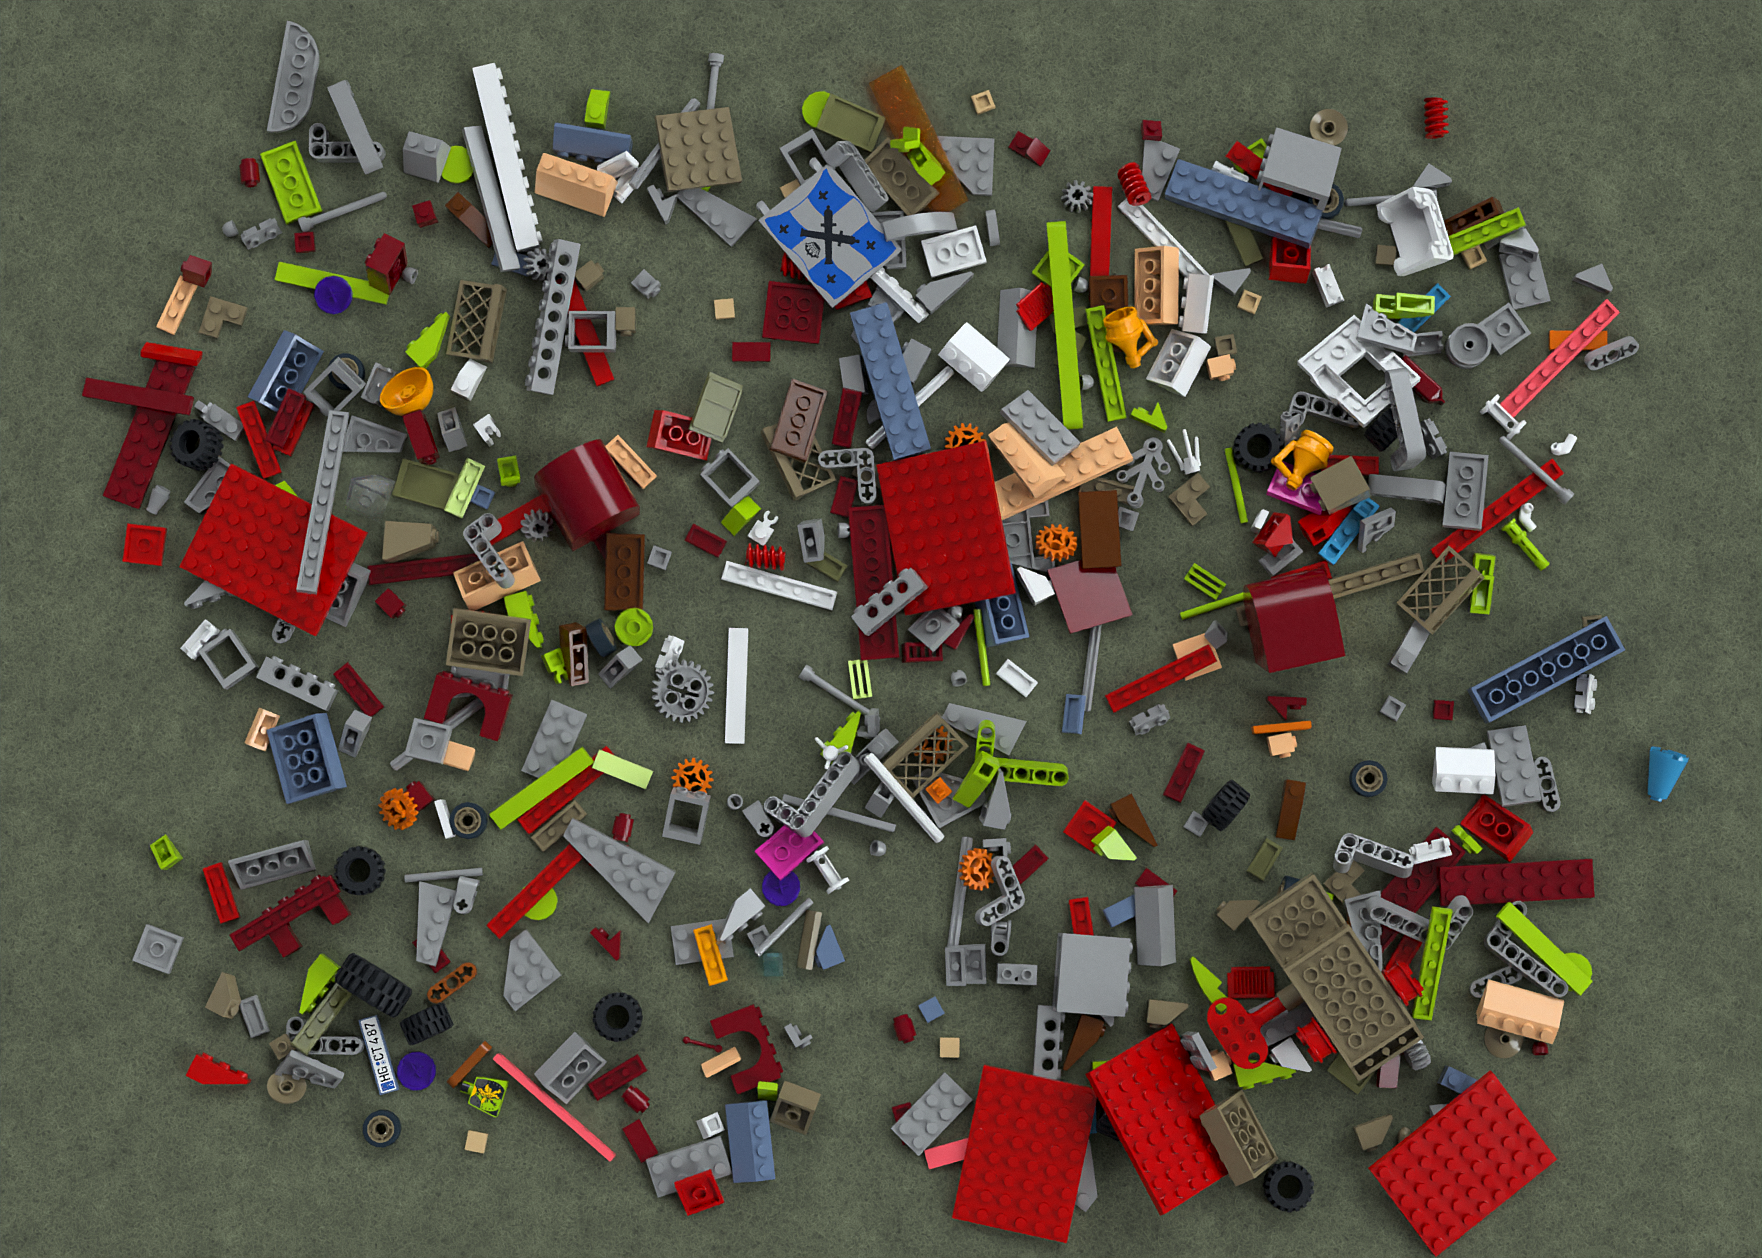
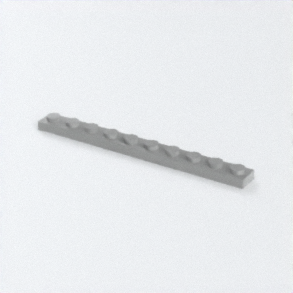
[296,410,349,595]

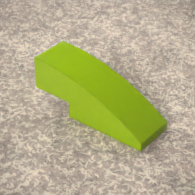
[1373,293,1435,319]
[1470,553,1495,615]
[1189,956,1227,1013]

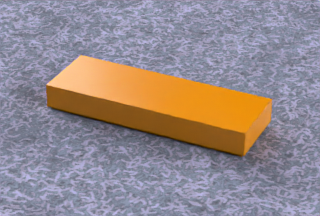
[693,924,728,986]

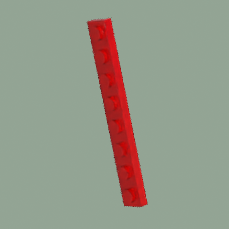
[1430,458,1564,565]

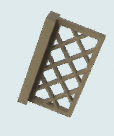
[446,280,507,363]
[761,424,836,501]
[1397,546,1485,635]
[881,711,969,798]

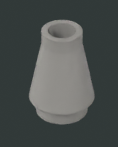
[146,485,171,515]

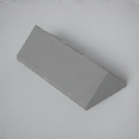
[997,288,1037,368]
[228,840,316,890]
[1134,885,1176,966]

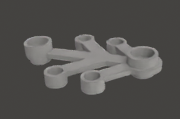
[1116,437,1171,509]

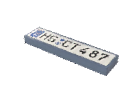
[358,1015,399,1095]

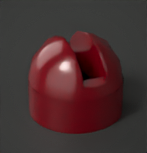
[1532,1041,1548,1055]

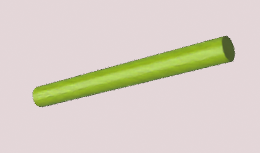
[1225,447,1248,524]
[1180,592,1244,620]
[973,609,990,686]

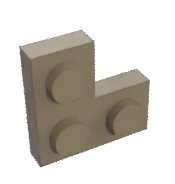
[199,296,248,339]
[1168,473,1210,526]
[1323,860,1365,904]

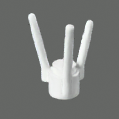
[1167,429,1201,474]
[815,737,848,769]

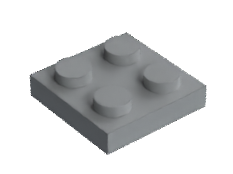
[1477,303,1531,356]
[908,609,960,652]
[404,718,453,765]
[132,924,184,974]

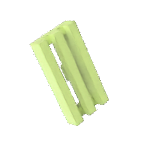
[848,660,872,699]

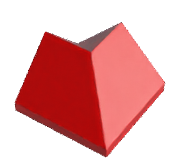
[1252,512,1293,557]

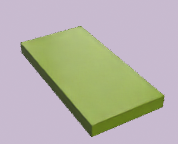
[260,141,322,225]

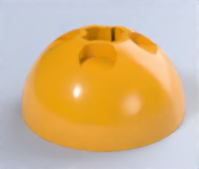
[380,367,433,416]

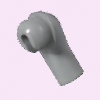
[947,605,963,623]

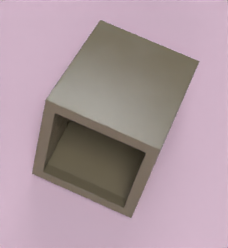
[1309,456,1371,514]
[382,521,439,563]

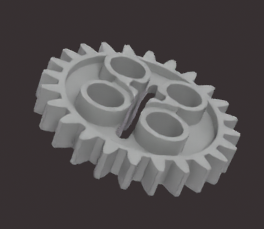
[651,659,714,723]

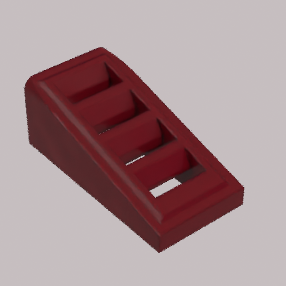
[942,614,974,650]
[902,642,943,663]

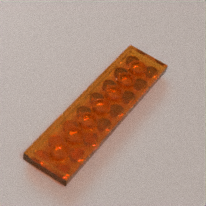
[869,65,969,212]

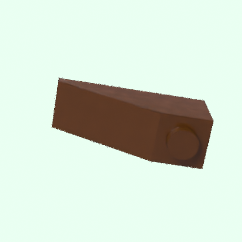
[445,192,493,248]
[1444,197,1504,236]
[559,622,589,686]
[1276,779,1306,840]
[1108,793,1158,847]
[1062,1014,1106,1071]

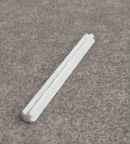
[866,366,954,449]
[864,753,944,843]

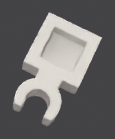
[748,511,778,546]

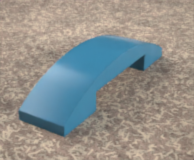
[1318,498,1380,565]

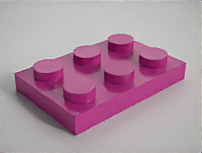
[1266,461,1322,515]
[755,826,824,881]

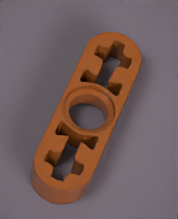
[427,962,477,1003]
[447,1041,492,1089]

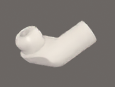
[1551,434,1577,455]
[1519,503,1537,533]

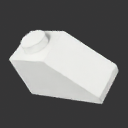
[451,359,487,401]
[1269,1037,1312,1072]

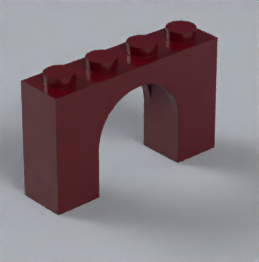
[424,671,513,742]
[261,875,352,958]
[710,1004,784,1094]

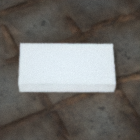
[597,151,639,179]
[1250,509,1269,533]
[996,659,1038,698]
[434,799,456,838]

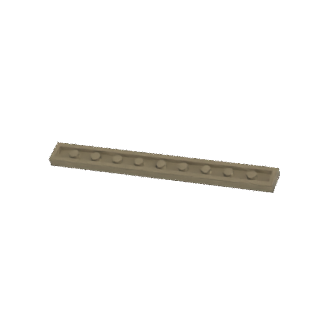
[1235,553,1425,626]

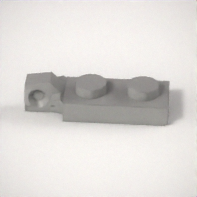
[194,400,244,441]

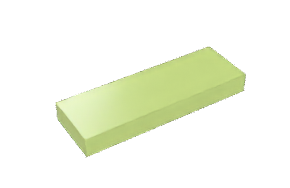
[444,458,485,518]
[592,749,653,789]

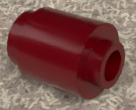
[239,158,260,188]
[612,813,634,842]
[893,1014,917,1044]
[621,1085,650,1113]

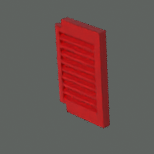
[1016,282,1054,331]
[1227,966,1275,998]

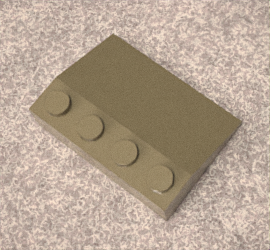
[446,608,531,676]
[1199,1090,1278,1186]

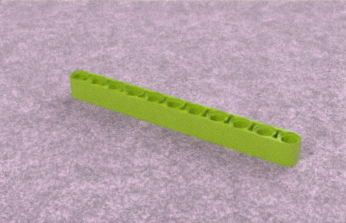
[1046,221,1083,430]

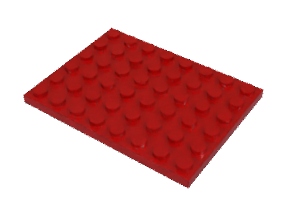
[876,441,1016,616]
[179,463,368,636]
[1085,1024,1228,1216]
[952,1064,1097,1243]
[1368,1071,1557,1257]

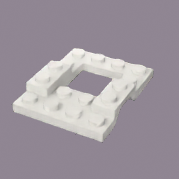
[1297,315,1421,428]

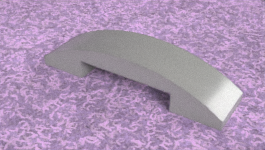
[882,212,958,242]

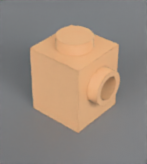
[1206,354,1236,382]
[1266,732,1297,758]
[1208,1049,1232,1081]

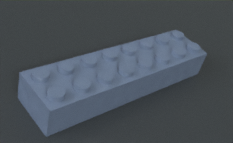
[1165,159,1323,249]
[850,302,931,461]
[1467,616,1625,724]

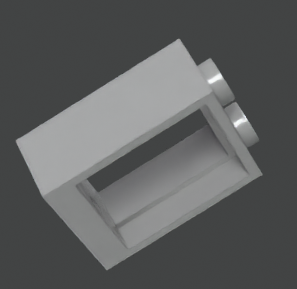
[780,129,836,186]
[565,311,616,352]
[304,357,366,416]
[700,448,760,509]
[198,629,259,690]
[662,787,711,845]
[996,963,1037,985]

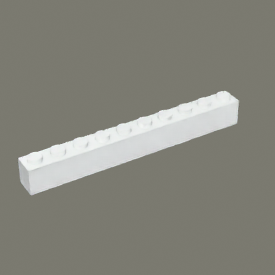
[472,63,543,253]

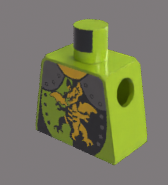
[460,1076,509,1117]

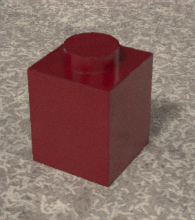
[412,200,438,228]
[181,255,212,288]
[375,588,407,619]
[404,781,435,812]

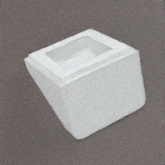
[696,1112,725,1139]

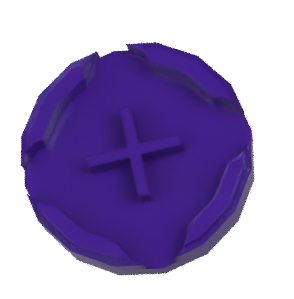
[314,275,353,314]
[762,871,800,906]
[397,1052,436,1090]

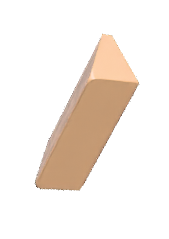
[245,708,280,751]
[443,741,475,771]
[701,1047,741,1078]

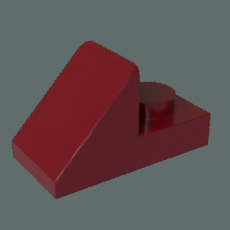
[1008,131,1051,167]
[1266,696,1307,721]
[590,927,622,961]

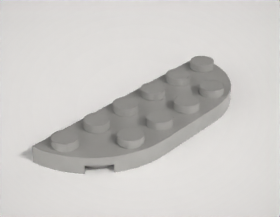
[267,21,319,133]

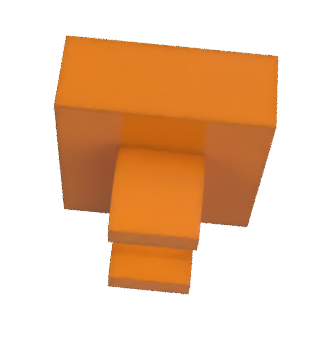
[925,777,952,804]

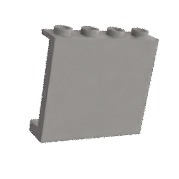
[1256,127,1342,211]
[1052,933,1133,1017]

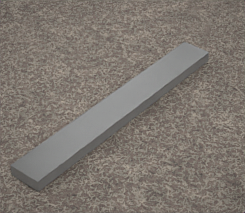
[462,126,520,272]

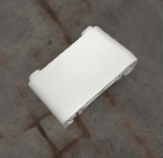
[1376,187,1453,276]

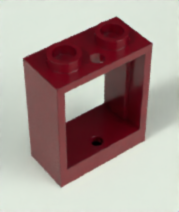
[402,410,440,466]

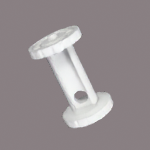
[1480,394,1527,440]
[806,846,849,894]

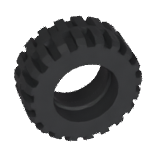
[335,953,412,1018]

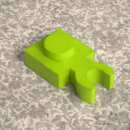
[541,648,568,684]
[1451,825,1483,854]

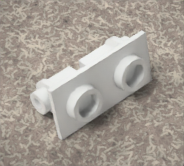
[613,167,640,203]
[180,619,220,660]
[655,635,684,674]
[1574,674,1597,714]
[1409,837,1452,864]

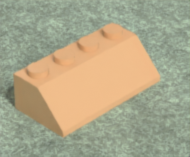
[535,153,618,217]
[1134,246,1179,325]
[988,423,1066,499]
[453,541,541,611]
[1476,979,1564,1044]

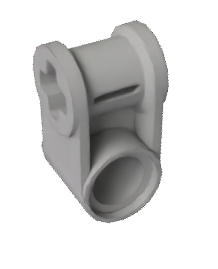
[742,800,775,838]
[453,876,480,914]
[990,920,1011,957]

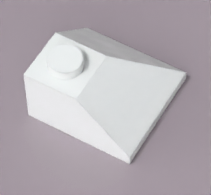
[1016,567,1055,606]

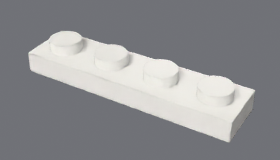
[870,267,929,323]

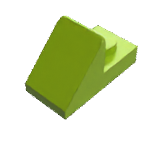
[1130,403,1167,433]

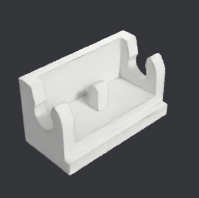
[1312,264,1344,308]
[473,414,501,447]

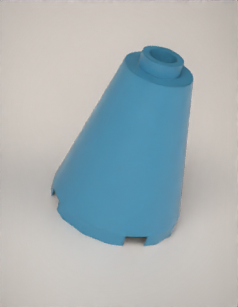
[1648,746,1689,802]

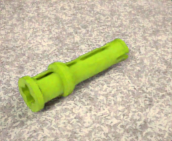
[1501,518,1550,571]

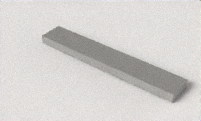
[782,794,896,832]

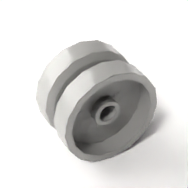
[1445,323,1492,369]

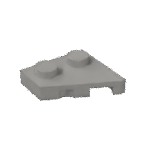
[1357,507,1396,553]

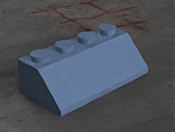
[553,123,633,164]
[248,330,324,413]
[975,563,1029,648]
[725,1100,775,1183]

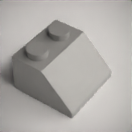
[403,131,451,183]

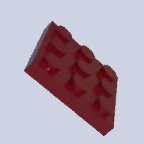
[762,281,824,345]

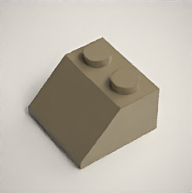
[770,1081,821,1135]

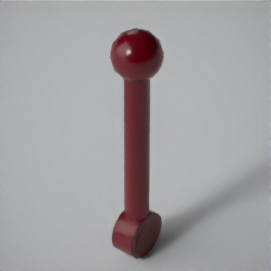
[683,1036,722,1052]

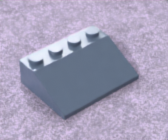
[267,713,347,804]

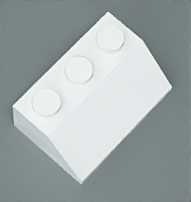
[1178,274,1214,334]
[938,322,1010,392]
[1146,329,1211,397]
[1432,747,1495,794]

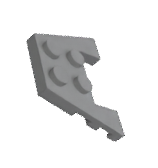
[1002,500,1055,572]

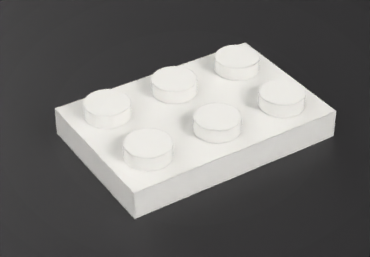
[921,226,987,278]

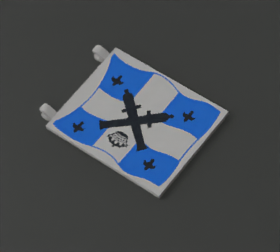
[756,157,902,308]

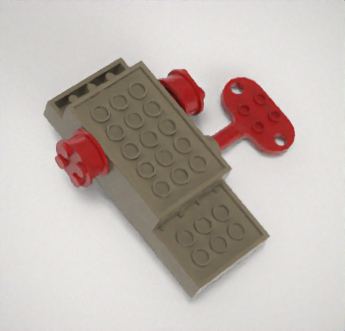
[1207,872,1424,1081]

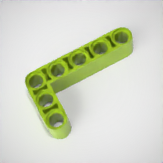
[974,720,1069,786]

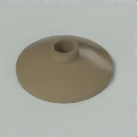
[1310,109,1348,146]
[1484,1027,1523,1058]
[267,1073,307,1104]

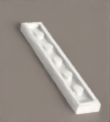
[1118,198,1209,278]
[721,561,837,610]
[725,628,748,744]

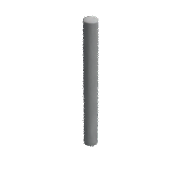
[405,868,483,883]
[754,898,813,957]

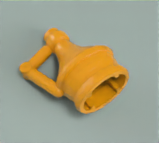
[1103,306,1158,368]
[1271,430,1334,491]

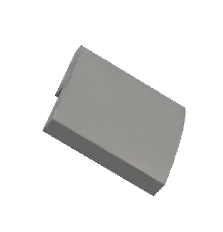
[945,944,987,986]

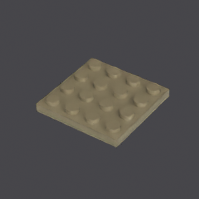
[654,107,742,192]

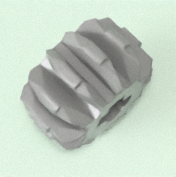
[1061,180,1093,213]
[523,248,551,281]
[521,509,553,542]
[1403,1040,1431,1070]

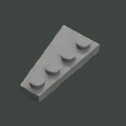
[676,188,757,247]
[942,703,1027,756]
[416,881,456,967]
[1342,890,1382,971]

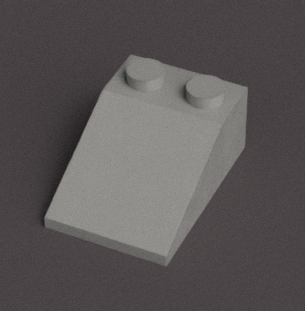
[326,563,371,627]

